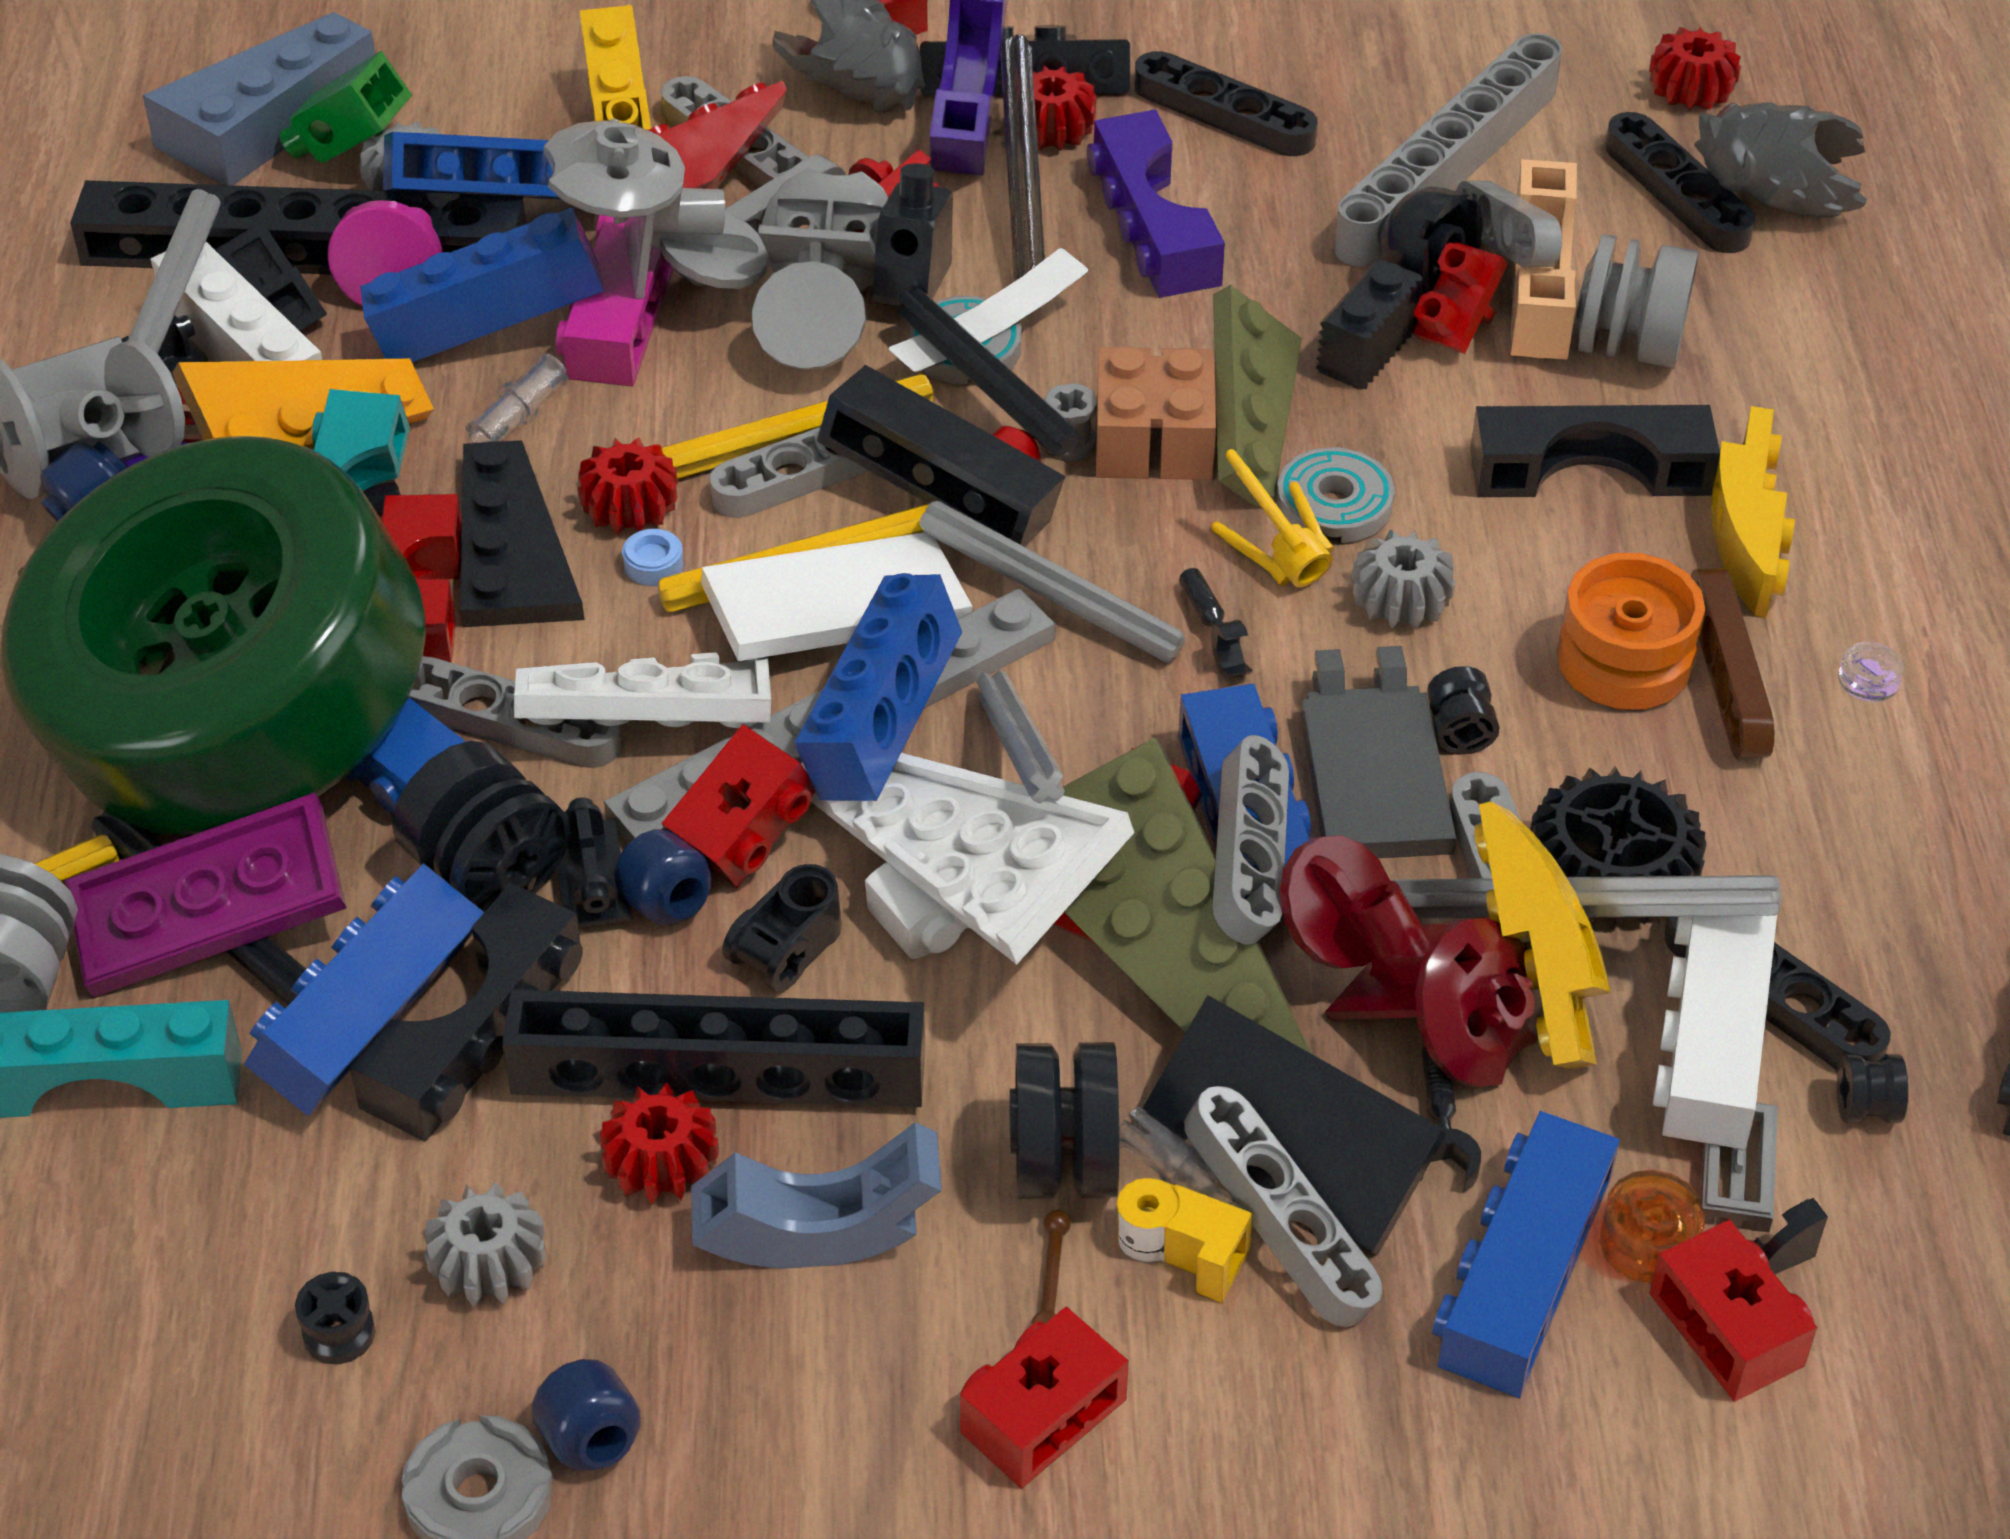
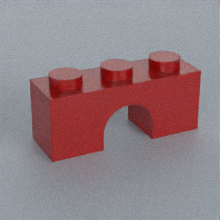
[382,494,462,663]

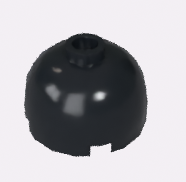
[1378,186,1483,295]

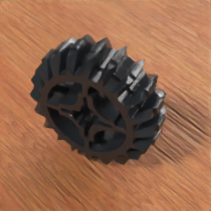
[1530,766,1707,927]

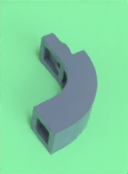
[691,1122,942,1269]

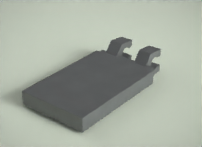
[1300,646,1456,859]

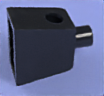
[872,163,953,306]

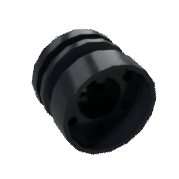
[392,740,571,912]

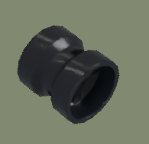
[1427,666,1500,755]

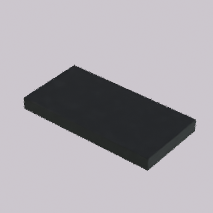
[1139,995,1448,1255]

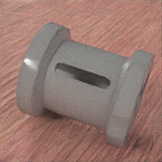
[1045,383,1097,461]

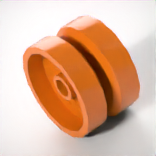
[1557,553,1705,709]

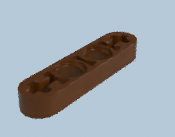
[1691,567,1775,759]

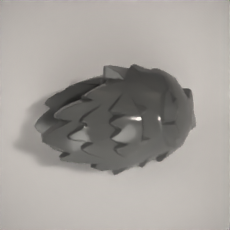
[772,0,925,111]
[1694,102,1867,217]

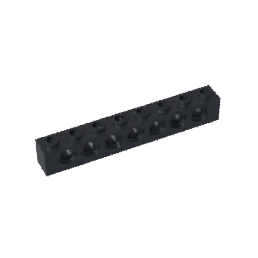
[70,180,527,275]

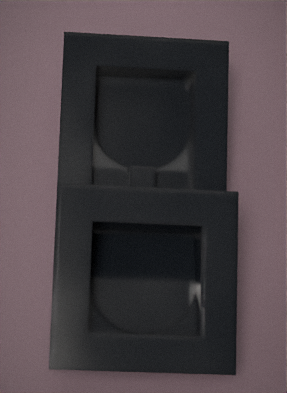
[215,221,327,331]

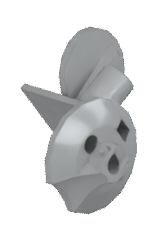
[543,119,768,299]
[752,168,888,371]
[0,336,185,500]

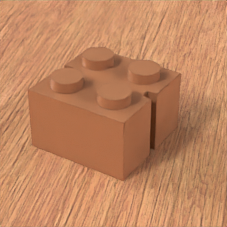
[1096,347,1216,480]

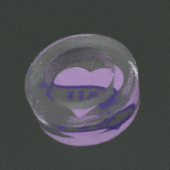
[1838,642,1904,702]

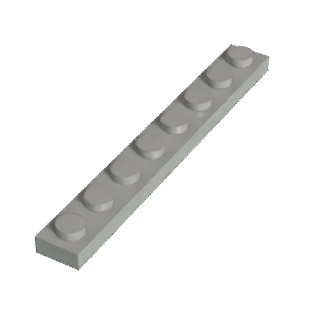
[604,588,1055,843]

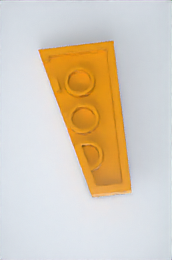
[172,359,434,450]

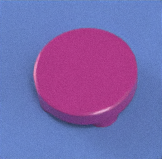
[328,200,443,307]

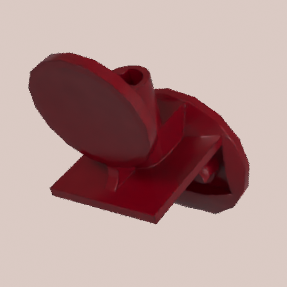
[1279,835,1543,1088]

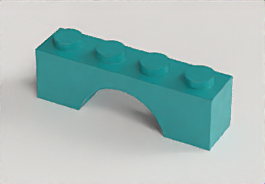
[312,389,410,491]
[0,1000,242,1118]

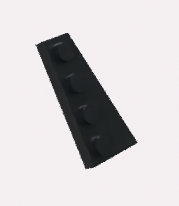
[460,440,585,627]

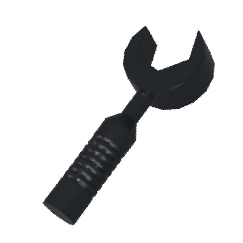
[1179,568,1253,679]
[1420,1046,1481,1193]

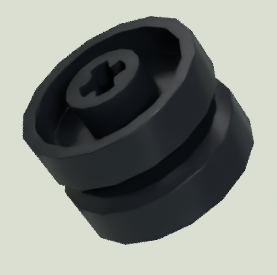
[1009,1042,1119,1199]

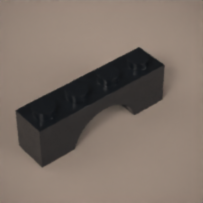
[1470,405,1720,498]
[350,882,583,1142]

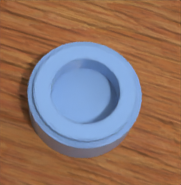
[622,529,684,586]

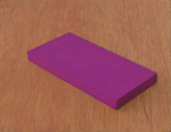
[65,793,347,998]

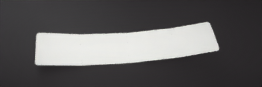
[889,248,1088,372]

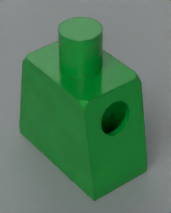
[280,50,412,163]

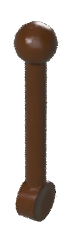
[1032,1209,1071,1324]

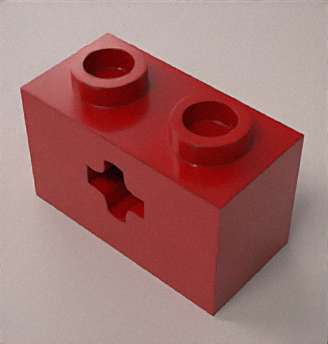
[661,724,816,888]
[1649,1219,1817,1402]
[960,1306,1129,1489]

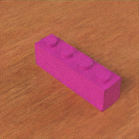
[556,215,673,387]

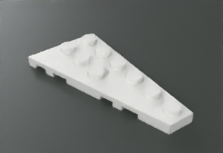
[801,753,1135,965]

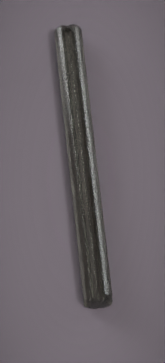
[1000,34,1045,282]

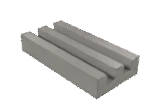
[1699,1103,1778,1232]

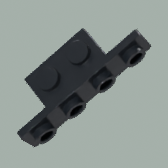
[920,25,1130,95]

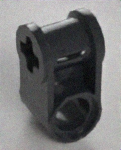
[722,864,842,992]

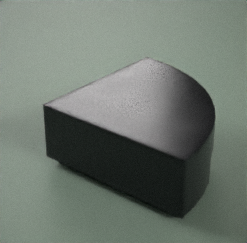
[1754,1198,1828,1274]

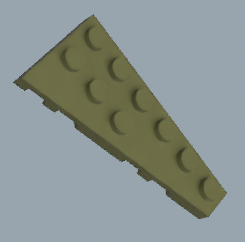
[1063,738,1314,1055]

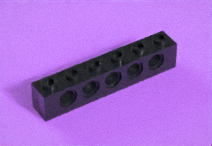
[502,989,925,1107]

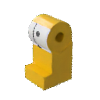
[1117,1178,1252,1303]

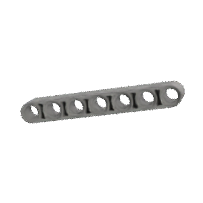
[1334,33,1562,267]

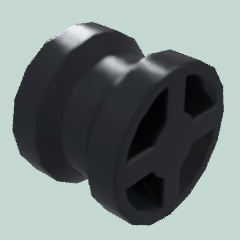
[1837,1054,1908,1123]
[295,1271,376,1365]

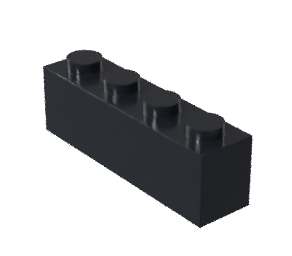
[817,365,1066,547]

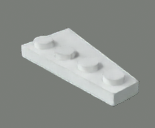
[514,652,771,728]

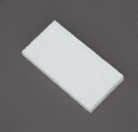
[701,532,973,661]

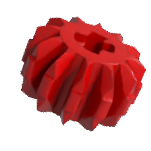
[1649,26,1741,110]
[1007,65,1096,151]
[577,437,678,535]
[599,1082,719,1205]

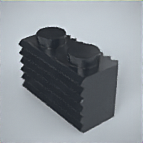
[1315,259,1423,390]

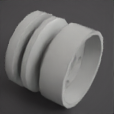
[1576,234,1699,369]
[0,854,78,1013]

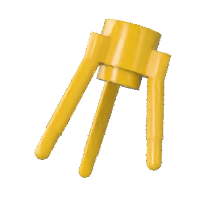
[1211,449,1334,588]

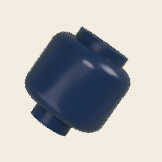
[40,441,127,521]
[614,829,712,925]
[532,1359,641,1471]

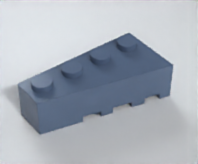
[143,12,375,185]

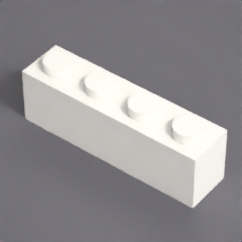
[151,242,322,362]
[1652,915,1777,1150]

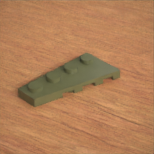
[1213,285,1302,507]

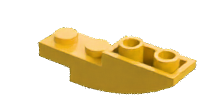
[579,5,651,130]
[1711,406,1795,618]
[1474,801,1611,1070]

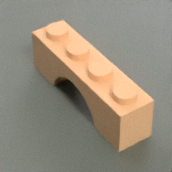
[1511,159,1577,360]

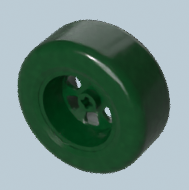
[0,436,426,836]

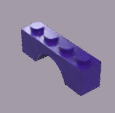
[930,0,1008,175]
[1087,109,1225,298]

